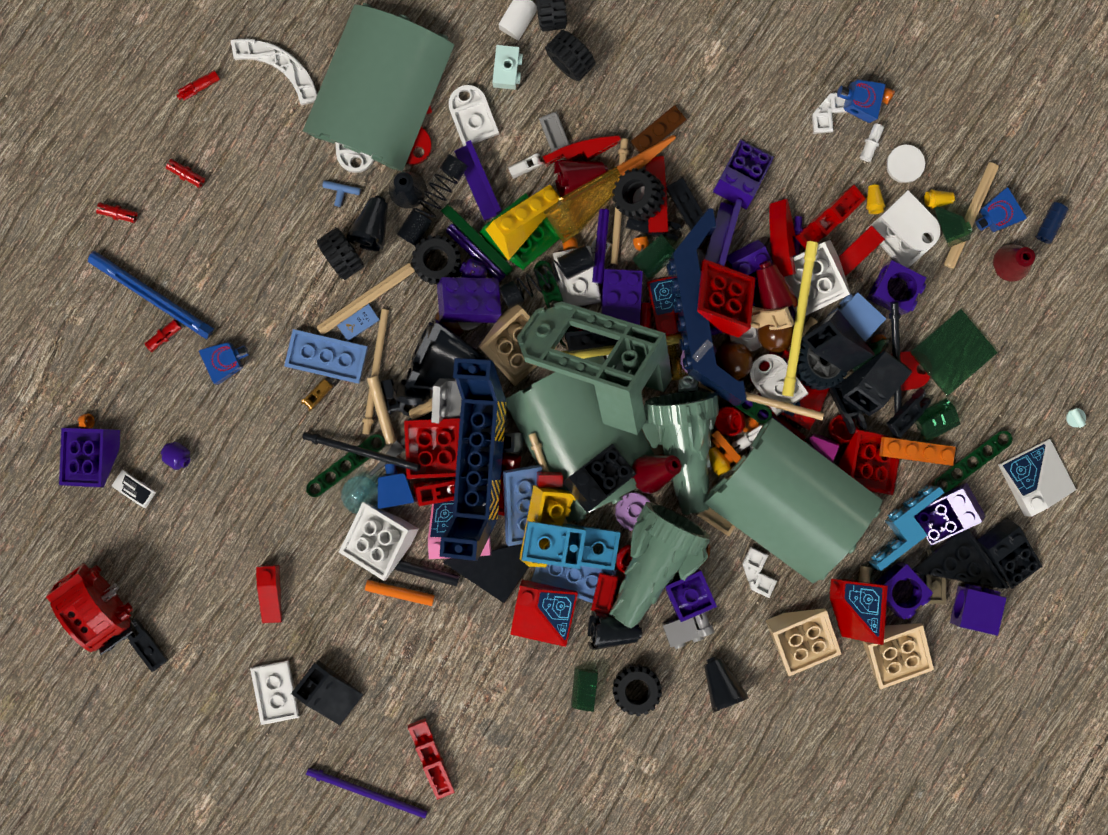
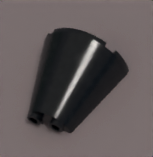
[405,318,489,390]

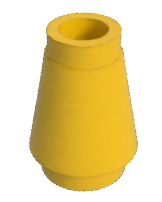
[866,185,885,214]
[924,190,955,209]
[709,446,732,476]

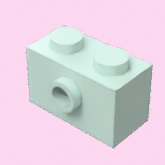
[492,45,523,90]

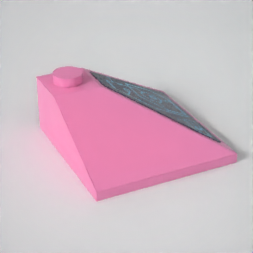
[428,500,491,559]

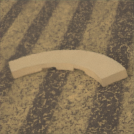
[751,306,795,330]

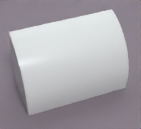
[499,0,537,41]

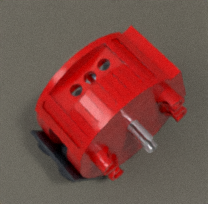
[46,563,133,655]

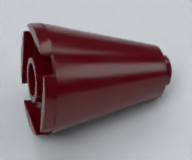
[554,160,609,199]
[993,243,1035,282]
[756,260,798,309]
[632,455,682,494]

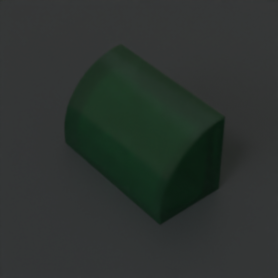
[632,234,675,280]
[915,398,961,442]
[571,668,598,712]

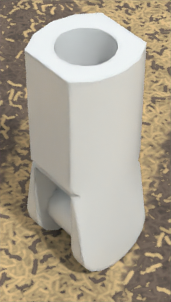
[508,153,544,179]

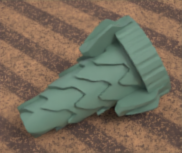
[642,391,719,515]
[609,502,710,628]

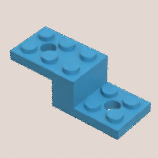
[869,485,944,571]
[521,521,621,570]

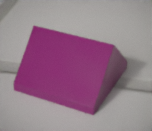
[809,433,840,463]

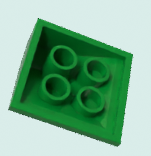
[479,193,563,270]

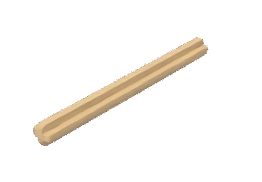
[944,162,999,269]
[317,263,415,335]

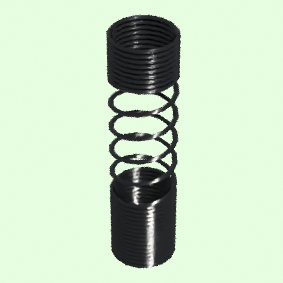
[397,153,468,246]
[499,245,595,309]

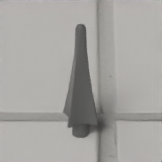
[369,437,405,476]

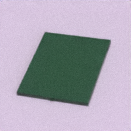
[910,309,998,396]

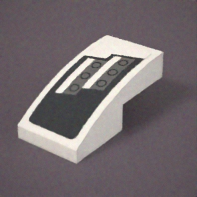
[112,470,156,508]

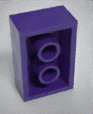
[601,269,643,325]
[437,277,501,323]

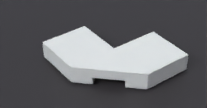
[812,93,846,134]
[742,547,777,598]

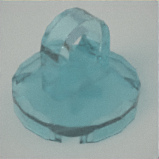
[341,476,378,514]

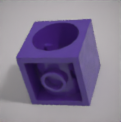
[866,260,927,315]
[874,561,933,619]
[665,568,717,622]
[950,583,1006,636]

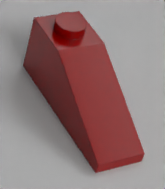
[413,478,455,507]
[256,565,282,623]

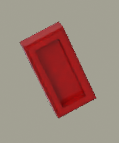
[591,572,618,615]

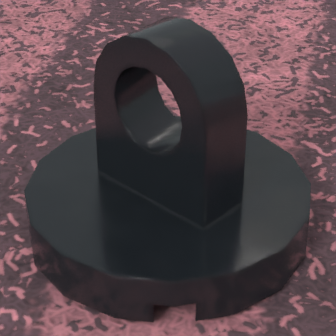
[392,379,431,416]

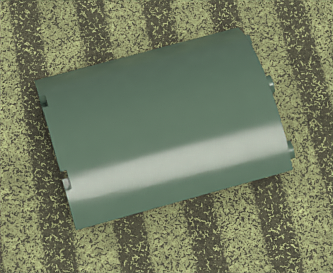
[303,3,454,171]
[506,356,654,523]
[704,418,883,583]

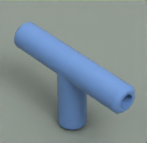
[322,180,361,207]

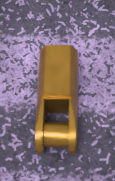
[301,378,333,412]

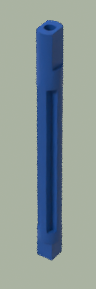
[88,251,214,340]

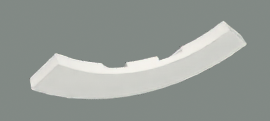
[231,39,318,105]

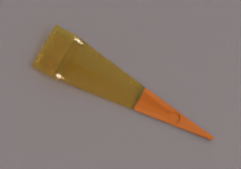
[544,135,676,243]

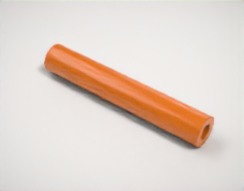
[365,580,435,606]

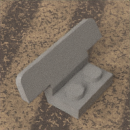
[431,378,461,423]

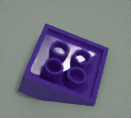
[59,428,120,488]

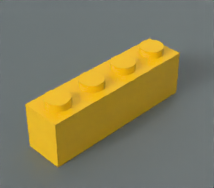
[486,184,561,261]
[519,485,576,567]

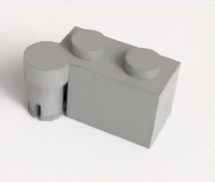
[662,612,714,649]

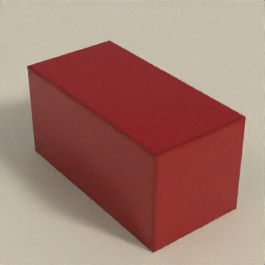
[536,472,563,487]

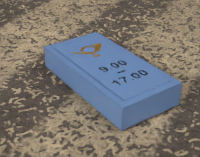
[337,304,380,342]

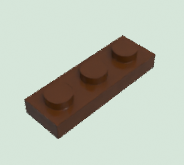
[630,105,687,154]

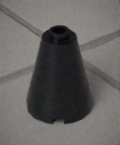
[389,171,427,209]
[346,196,388,252]
[587,611,642,650]
[704,656,749,713]

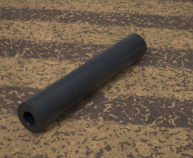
[394,560,460,587]

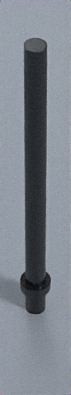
[889,302,902,415]
[302,432,421,471]

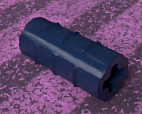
[1035,202,1069,244]

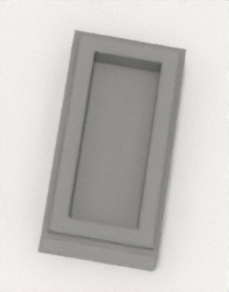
[539,111,570,152]

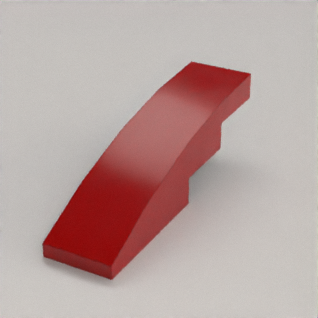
[543,136,621,167]
[645,156,668,233]
[795,185,866,249]
[769,199,796,277]
[839,225,885,277]
[408,718,455,800]

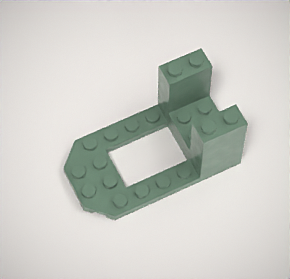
[517,301,672,435]

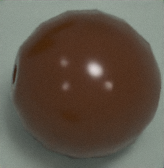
[757,324,794,352]
[715,341,753,380]

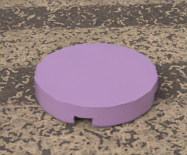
[615,493,650,530]

